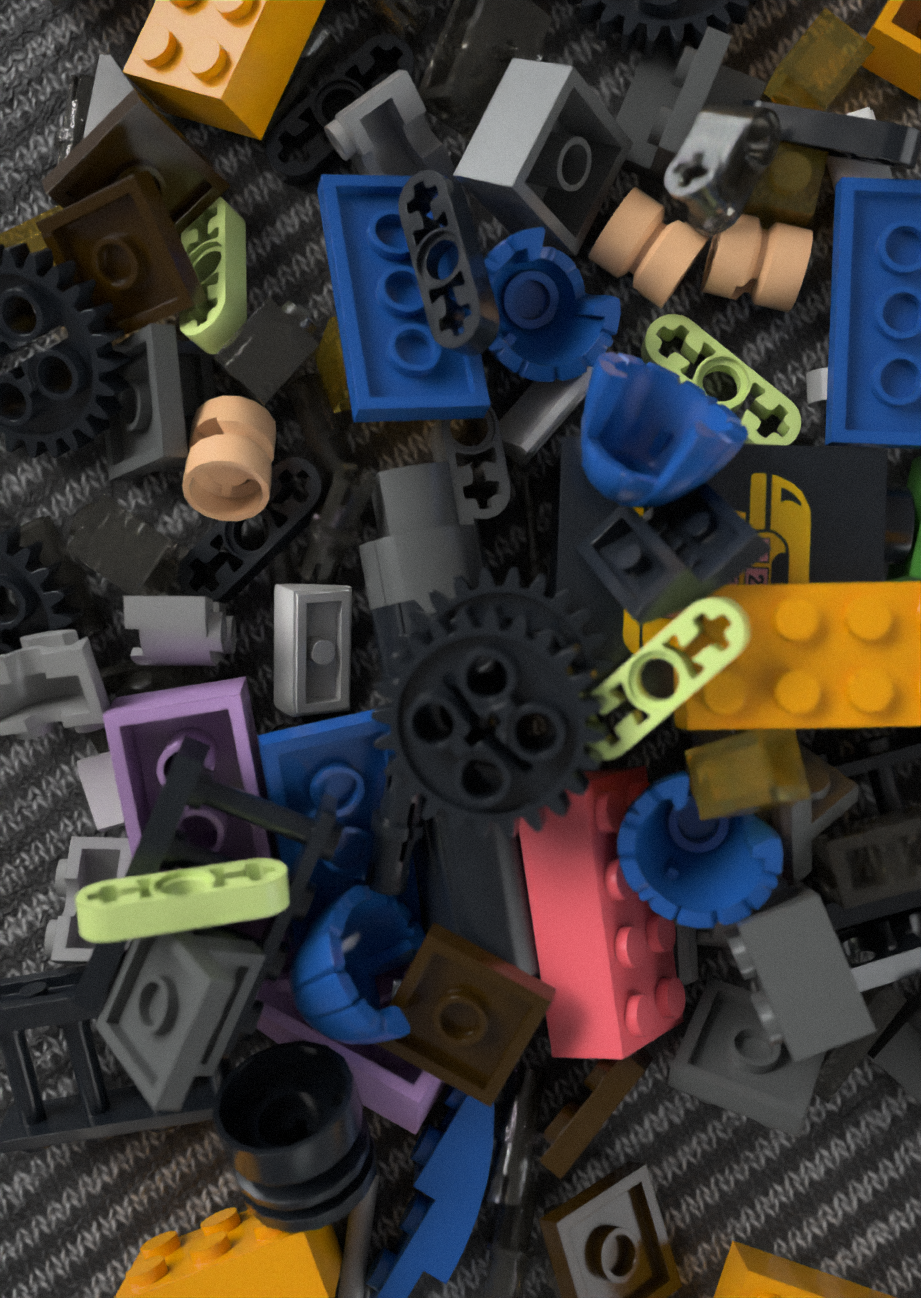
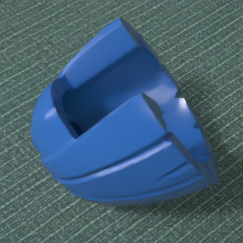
[484,227,621,382]
[581,352,748,508]
[617,770,783,928]
[289,884,426,1044]

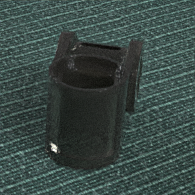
[664,102,781,235]

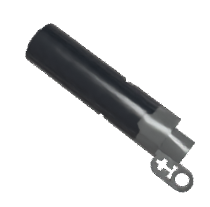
[359,407,540,978]

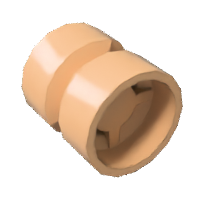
[588,187,709,309]
[701,209,813,313]
[182,396,277,521]

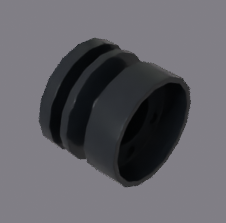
[212,1041,377,1233]

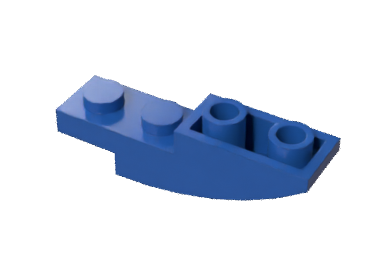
[365,1085,495,1298]

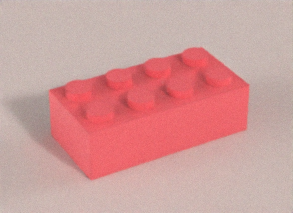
[519,765,685,1059]

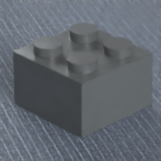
[453,58,633,256]
[723,881,876,1062]

